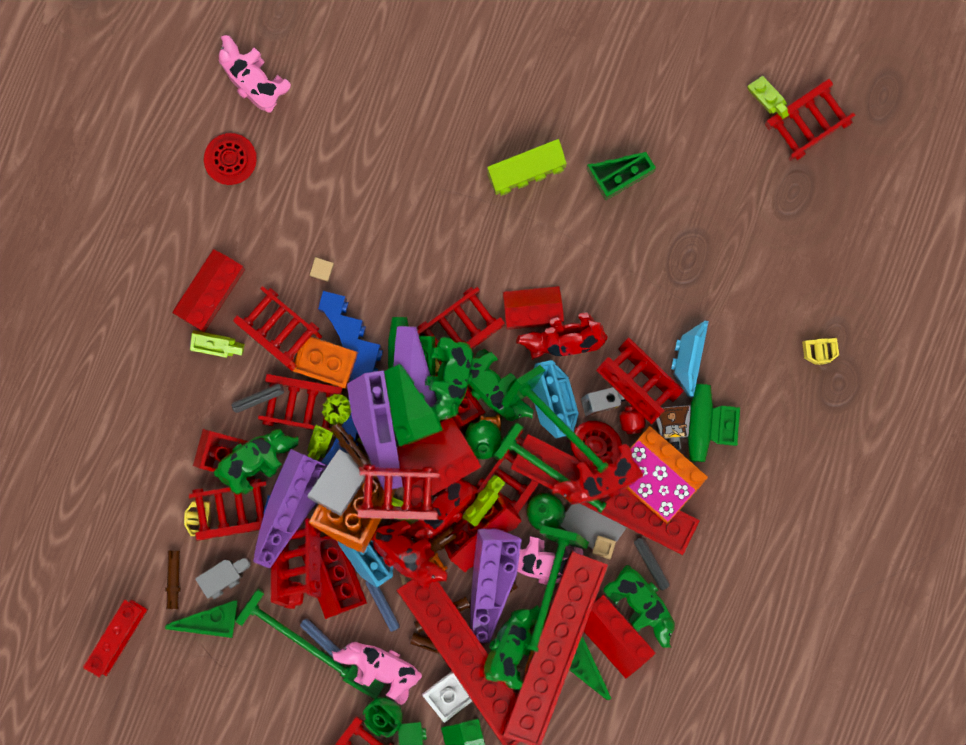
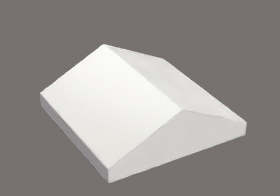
[422,672,472,723]

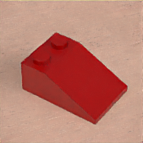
[193,429,255,481]

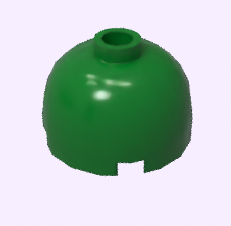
[463,420,502,460]
[526,493,565,531]
[363,697,403,738]

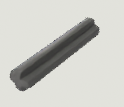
[231,384,284,413]
[634,537,670,590]

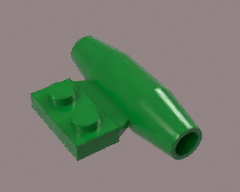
[388,317,435,375]
[688,384,740,462]

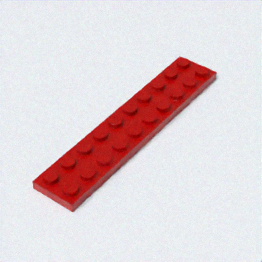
[510,434,700,555]
[502,551,608,745]
[396,579,519,745]

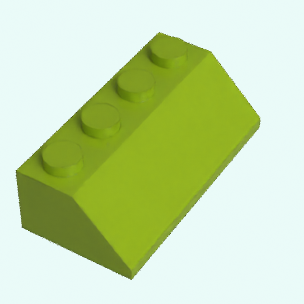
[487,139,567,196]

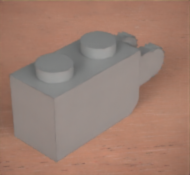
[195,558,250,599]

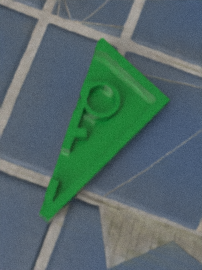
[165,600,238,638]
[569,636,612,700]

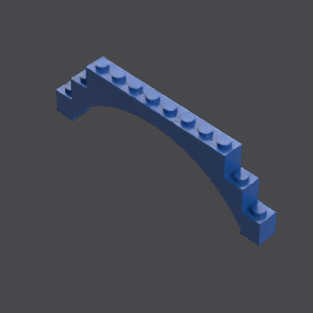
[263,291,383,514]

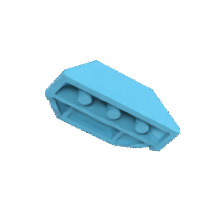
[671,321,709,398]
[533,360,579,438]
[338,540,393,588]

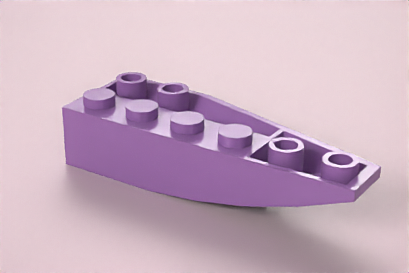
[394,326,437,444]
[347,370,403,490]
[253,449,328,568]
[470,529,521,643]

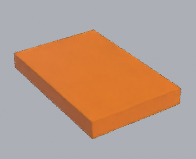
[293,337,358,389]

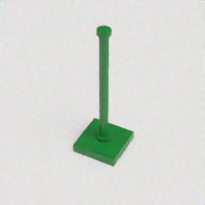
[501,365,609,473]
[492,423,607,513]
[527,525,589,652]
[235,587,349,677]

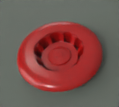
[204,133,257,185]
[571,421,622,469]

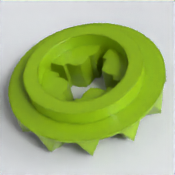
[322,394,351,425]

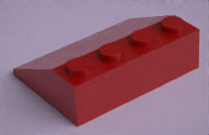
[397,418,481,506]

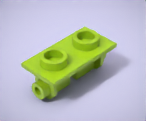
[307,425,333,461]

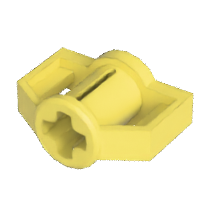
[802,338,839,365]
[184,501,211,536]

